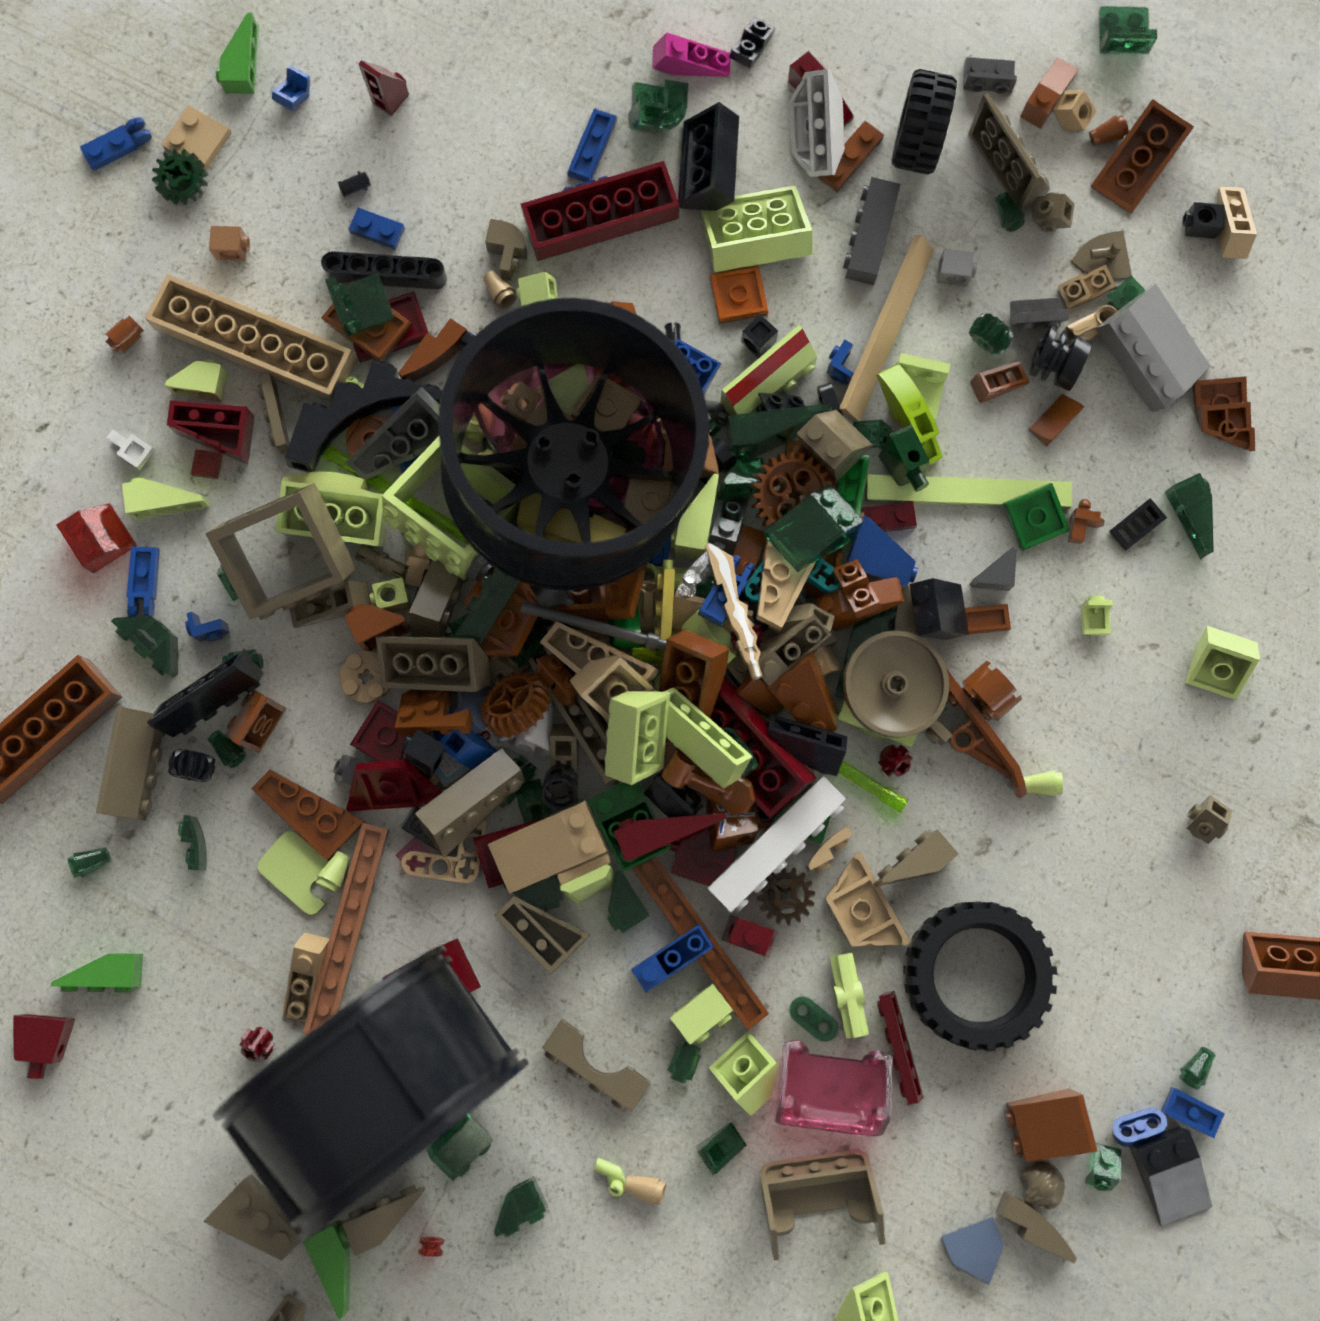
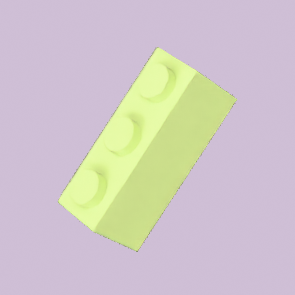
[605,691,670,785]

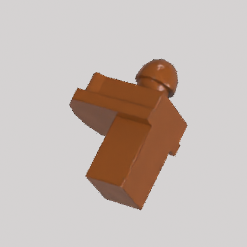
[1068,499,1105,544]

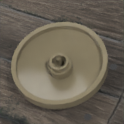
[843,631,949,738]

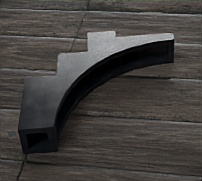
[285,361,442,472]

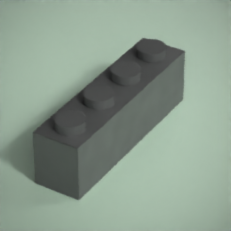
[843,177,901,285]

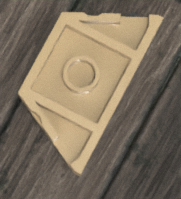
[825,851,911,946]

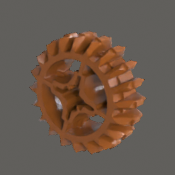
[480,671,551,739]

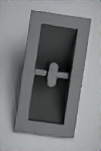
[969,546,1017,591]

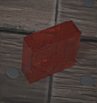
[190,449,223,480]

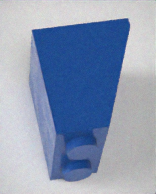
[845,516,918,586]

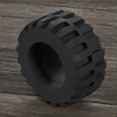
[891,69,957,175]

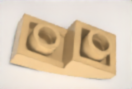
[1058,264,1117,309]
[806,826,852,873]

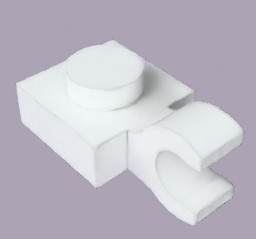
[106,429,155,470]

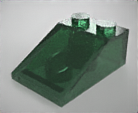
[763,484,864,572]

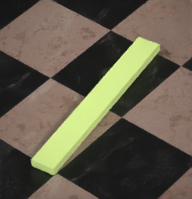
[866,474,1072,509]

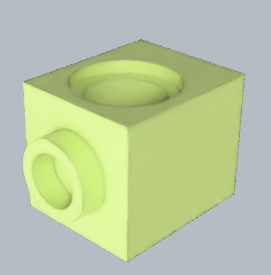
[370,577,411,612]

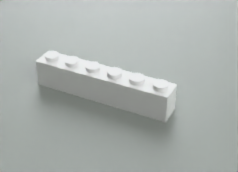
[707,776,846,913]

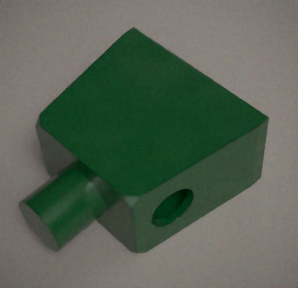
[878,425,930,492]

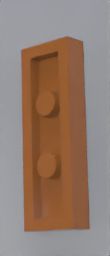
[818,121,884,192]

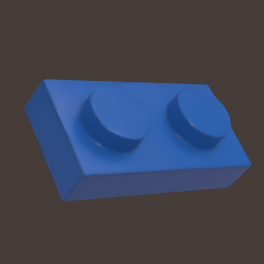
[348,208,405,250]
[1161,1087,1225,1138]

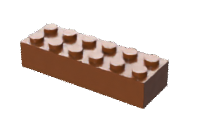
[0,655,122,804]

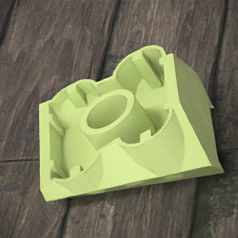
[559,863,616,905]

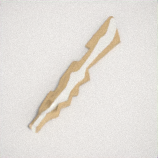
[705,543,762,680]

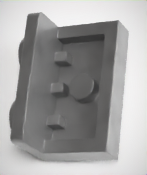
[1010,298,1069,330]

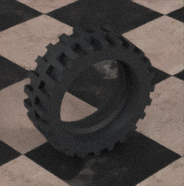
[903,901,1058,1051]

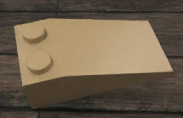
[488,800,608,894]

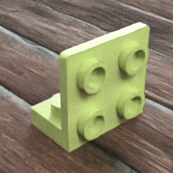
[886,353,951,420]

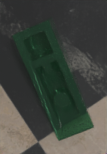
[1165,473,1214,560]

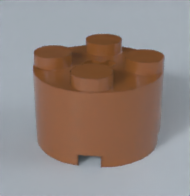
[962,661,1022,721]

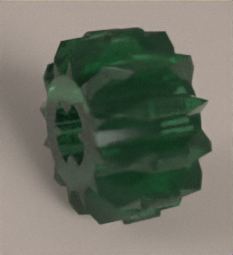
[969,313,1014,355]

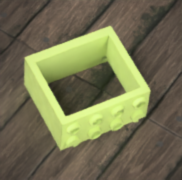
[382,436,521,580]

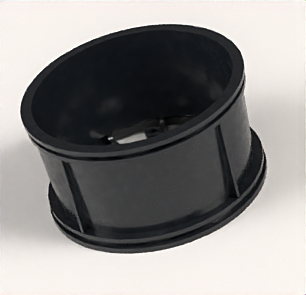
[438,298,709,591]
[212,945,529,1243]

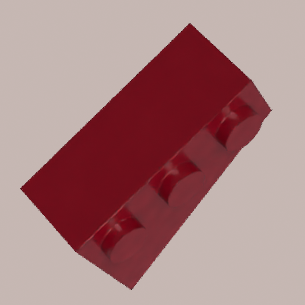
[167,400,255,465]

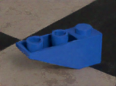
[631,925,714,992]

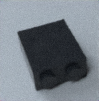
[909,578,969,640]

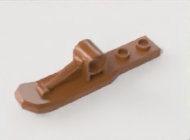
[946,668,1027,798]
[605,729,755,815]

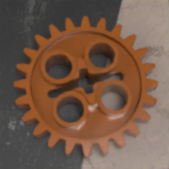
[750,452,833,537]

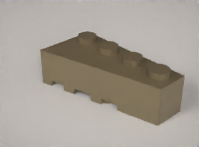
[415,748,525,858]

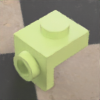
[1080,596,1113,636]

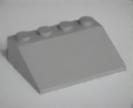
[1095,283,1210,411]

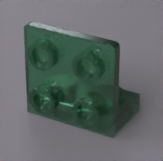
[1099,6,1157,54]
[325,274,395,337]

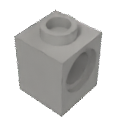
[937,249,977,286]

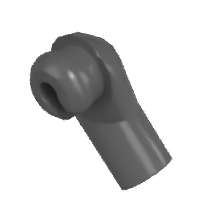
[706,401,731,426]

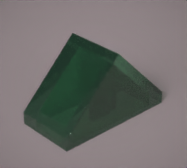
[697,1122,747,1175]

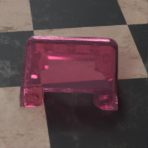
[775,1040,892,1137]

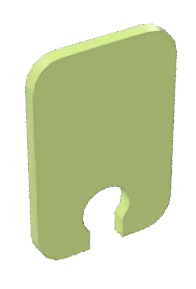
[258,831,344,915]

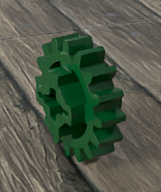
[152,149,208,205]

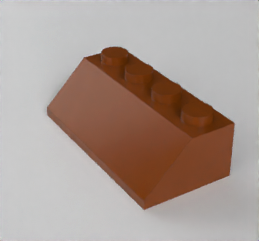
[1242,931,1320,1000]

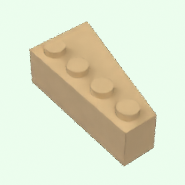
[540,622,661,684]

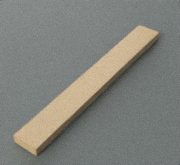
[839,235,934,422]

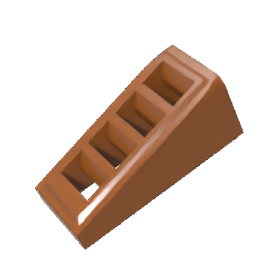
[970,360,1030,403]

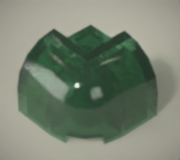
[628,79,688,134]

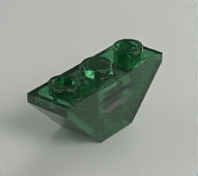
[111,616,178,677]

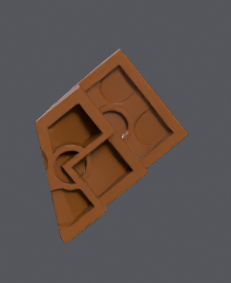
[1192,376,1255,451]

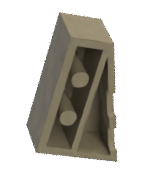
[494,896,591,974]

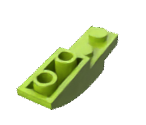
[876,364,943,465]

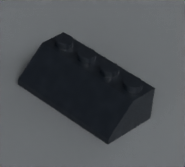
[678,102,739,211]
[147,649,264,738]

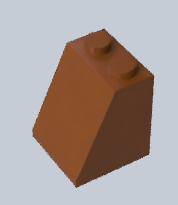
[1004,1088,1098,1162]

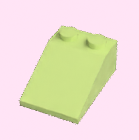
[670,474,719,562]

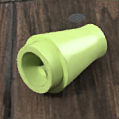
[1023,770,1063,797]
[316,851,351,893]

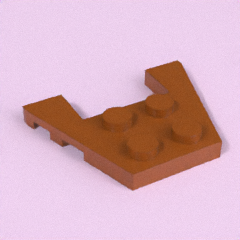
[395,689,473,735]

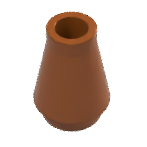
[1089,115,1129,146]

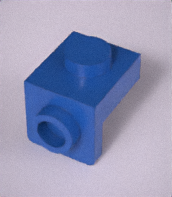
[272,66,310,111]
[827,339,853,385]
[185,612,230,642]

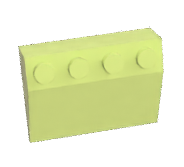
[700,185,813,273]

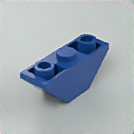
[432,707,497,770]

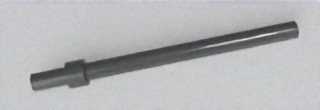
[520,602,667,651]

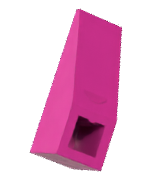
[652,32,731,77]

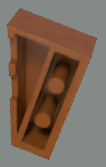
[766,650,839,732]

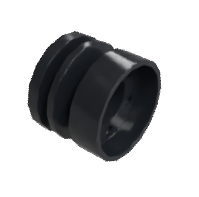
[1029,325,1093,391]

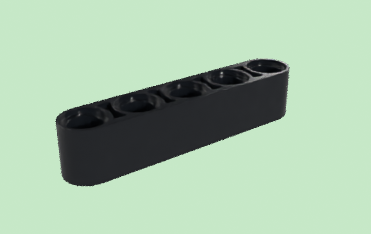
[321,251,447,289]

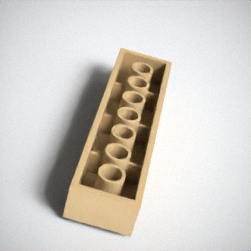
[145,274,357,403]

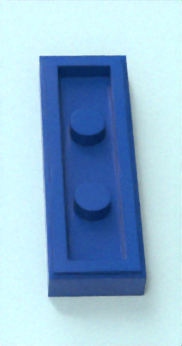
[567,108,617,182]

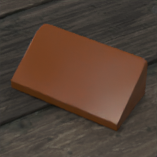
[1028,394,1085,446]

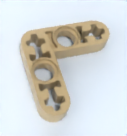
[400,818,487,883]

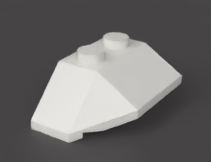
[789,69,845,177]

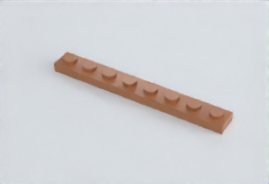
[303,823,389,1035]

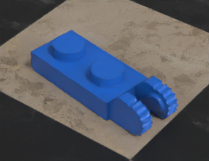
[80,117,152,171]
[126,547,160,619]
[698,555,755,627]

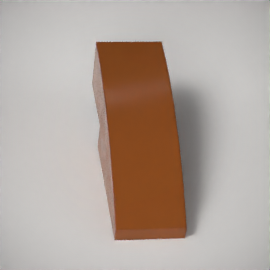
[398,318,468,381]

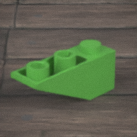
[51,953,143,993]

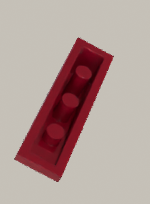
[613,813,727,862]

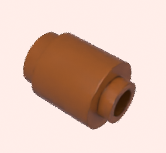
[105,316,144,353]

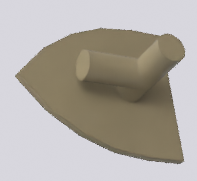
[1071,231,1132,280]

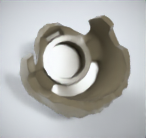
[1020,1161,1065,1209]

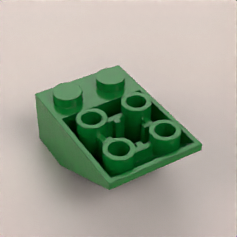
[588,782,671,873]

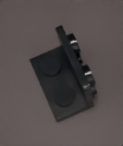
[644,772,704,818]

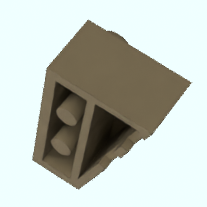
[409,560,469,638]
[203,1174,301,1261]

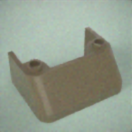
[760,1150,885,1260]

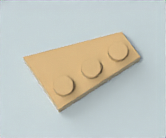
[756,537,816,631]

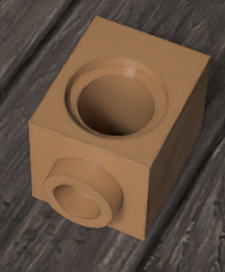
[209,226,250,261]

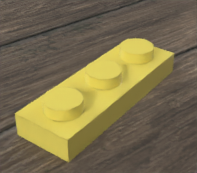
[653,568,675,640]

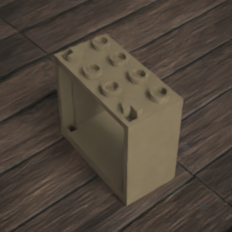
[206,483,356,620]

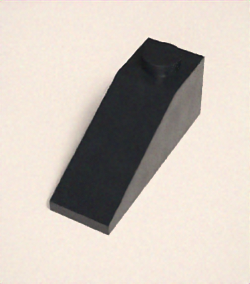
[767,714,848,777]

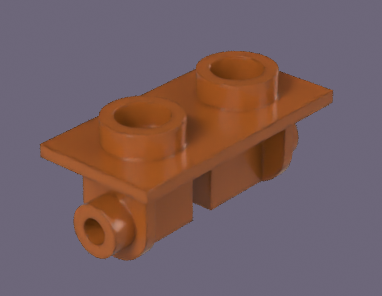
[535,654,580,707]

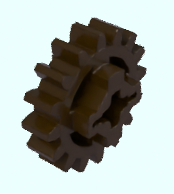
[757,867,815,926]

